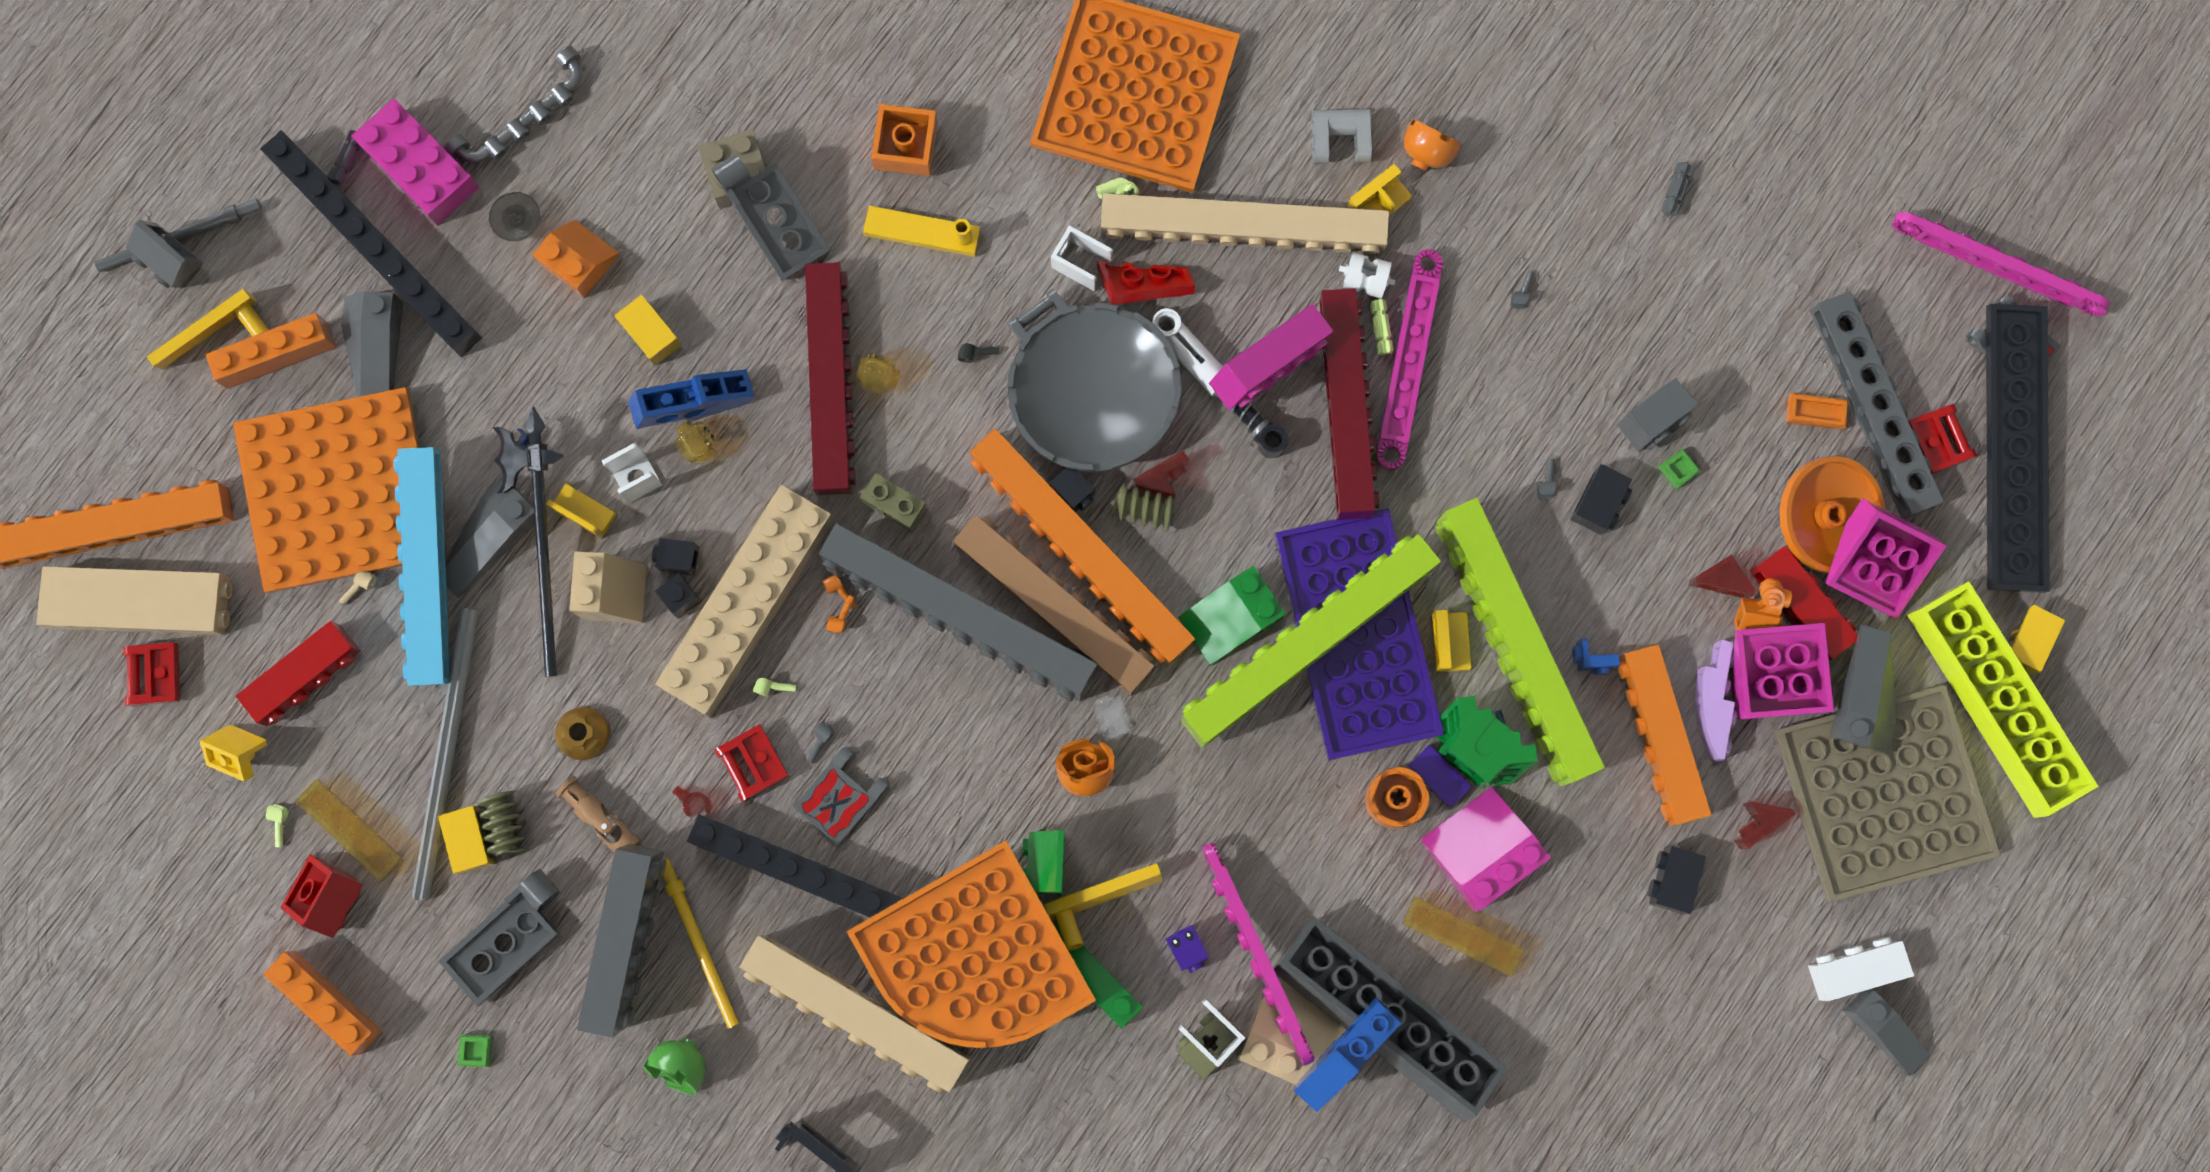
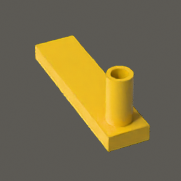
[863,206,981,257]
[147,289,269,369]
[1044,863,1162,951]

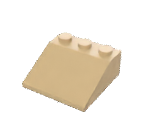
[1237,977,1346,1085]

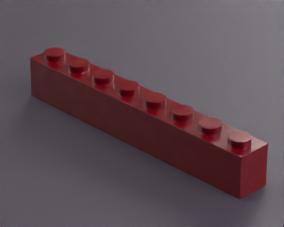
[805,262,856,495]
[1319,288,1379,520]

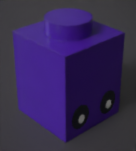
[1165,925,1209,973]

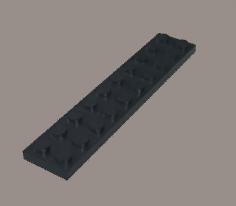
[1986,304,2050,593]

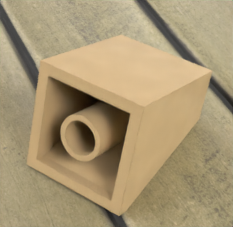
[569,551,648,623]

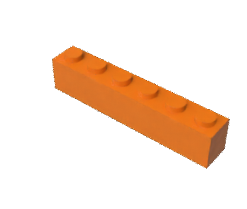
[1617,644,1712,826]

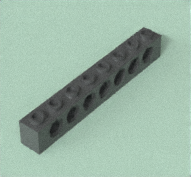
[1810,291,1944,519]

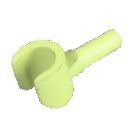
[753,678,796,697]
[266,804,289,847]

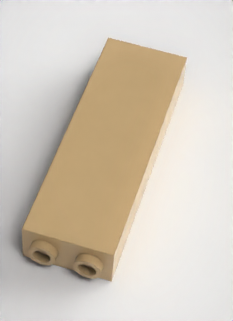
[36,567,233,635]

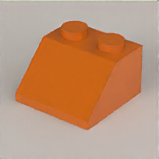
[532,220,620,298]

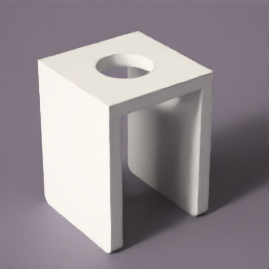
[1051,225,1113,291]
[602,443,662,503]
[1178,999,1245,1067]

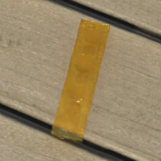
[295,779,404,881]
[1402,897,1524,977]

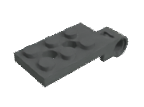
[711,154,830,281]
[438,869,560,1006]

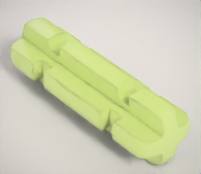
[1370,299,1394,356]

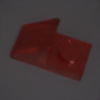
[1133,451,1189,500]
[1733,802,1796,850]

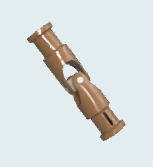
[556,776,642,853]

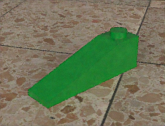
[1054,922,1143,1029]

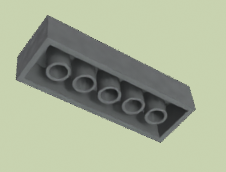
[577,844,666,1038]

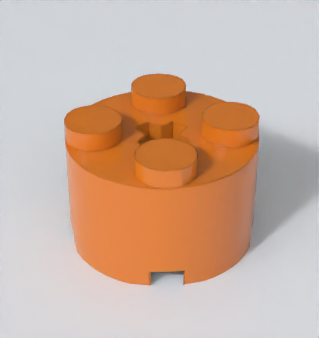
[1365,767,1429,829]

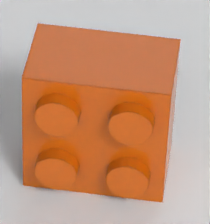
[871,104,938,176]

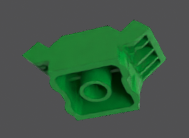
[1436,696,1538,789]

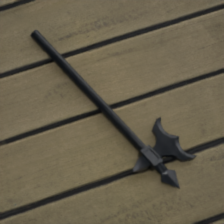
[492,406,564,677]

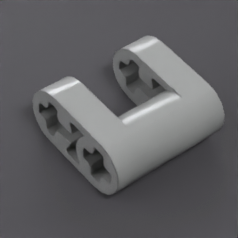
[1311,109,1372,163]

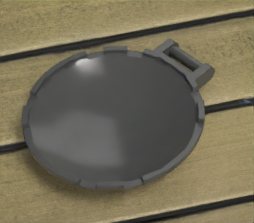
[1007,289,1181,471]

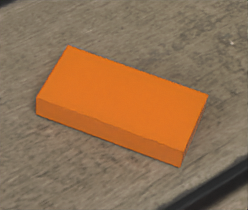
[1786,393,1848,430]

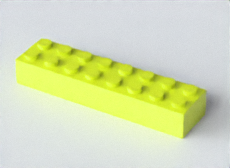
[1907,581,2099,818]

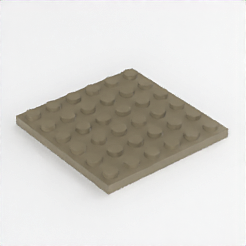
[1774,685,2001,902]

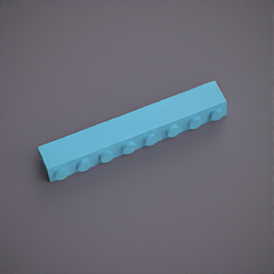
[394,447,450,686]

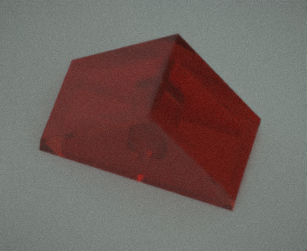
[1689,554,1755,598]

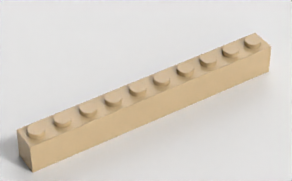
[1101,193,1389,255]

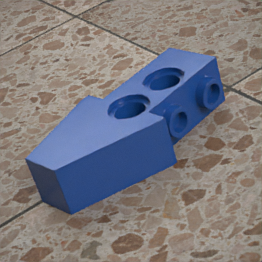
[628,369,754,429]
[1294,997,1401,1112]

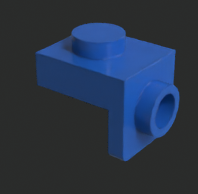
[1572,638,1620,675]

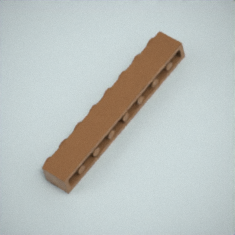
[953,515,1154,696]

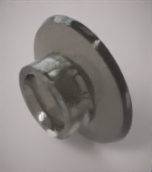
[489,192,540,241]

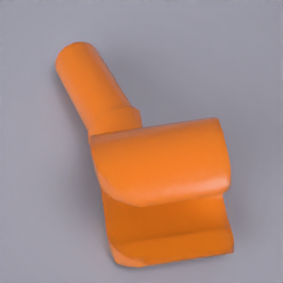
[823,575,858,609]
[826,595,856,633]

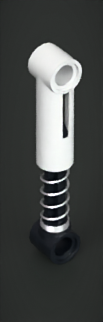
[1152,308,1288,459]

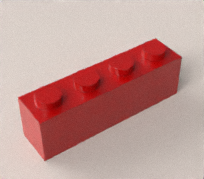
[1750,546,1858,661]
[235,621,361,726]

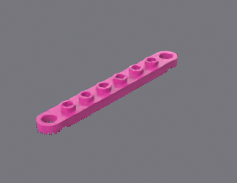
[1892,212,2110,317]
[1376,249,1443,471]
[1202,842,1315,1066]

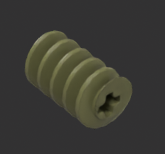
[1111,483,1175,533]
[478,791,526,856]

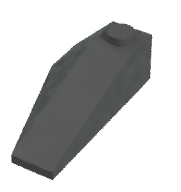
[341,291,403,397]
[446,476,535,598]
[1829,625,1896,755]

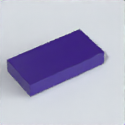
[1408,745,1471,808]

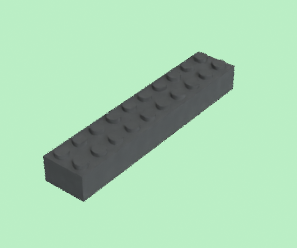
[819,523,1097,702]

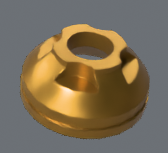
[555,707,610,761]

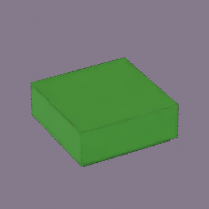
[1658,449,1701,489]
[457,1035,493,1067]

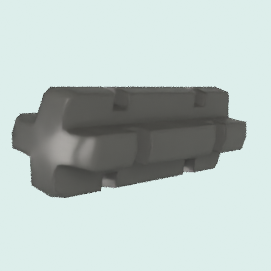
[327,130,360,185]
[1661,162,1693,216]

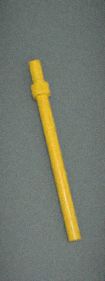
[663,859,739,1029]

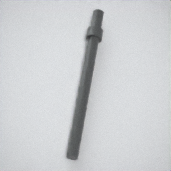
[94,199,262,272]

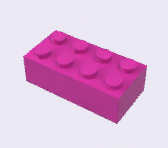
[351,98,479,226]
[1209,304,1334,411]

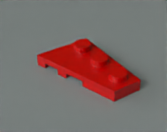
[1097,260,1195,305]

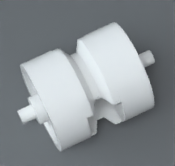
[1339,252,1395,299]

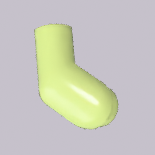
[1096,178,1139,199]

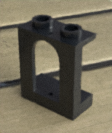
[775,1119,858,1172]

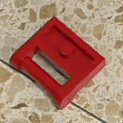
[1908,404,1977,474]
[123,642,180,707]
[714,724,789,802]

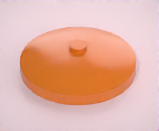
[1780,456,1886,573]

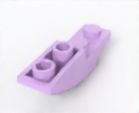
[1695,640,1737,762]

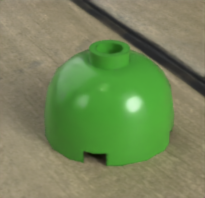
[643,1038,706,1095]

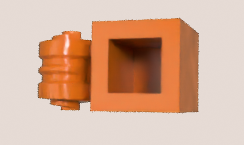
[1734,578,1792,630]

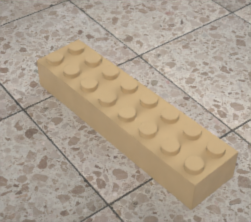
[655,485,834,718]
[739,935,971,1094]

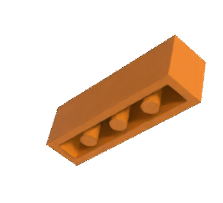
[205,313,337,389]
[263,951,382,1056]

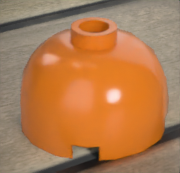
[1403,119,1463,171]
[1055,739,1115,797]

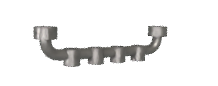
[444,46,582,163]

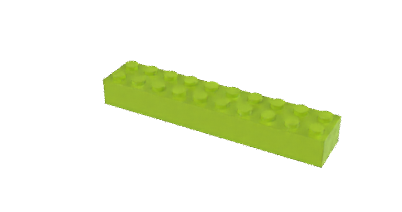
[1435,498,1605,787]
[1181,534,1441,749]

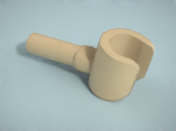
[339,572,377,605]

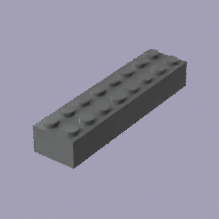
[1273,917,1508,1122]

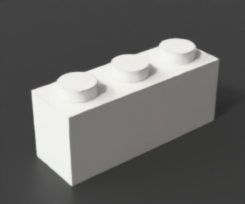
[1808,937,1914,1001]

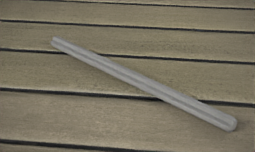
[412,608,478,901]

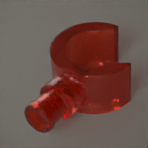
[672,786,712,817]

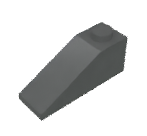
[1843,990,1930,1076]

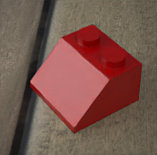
[280,854,363,938]

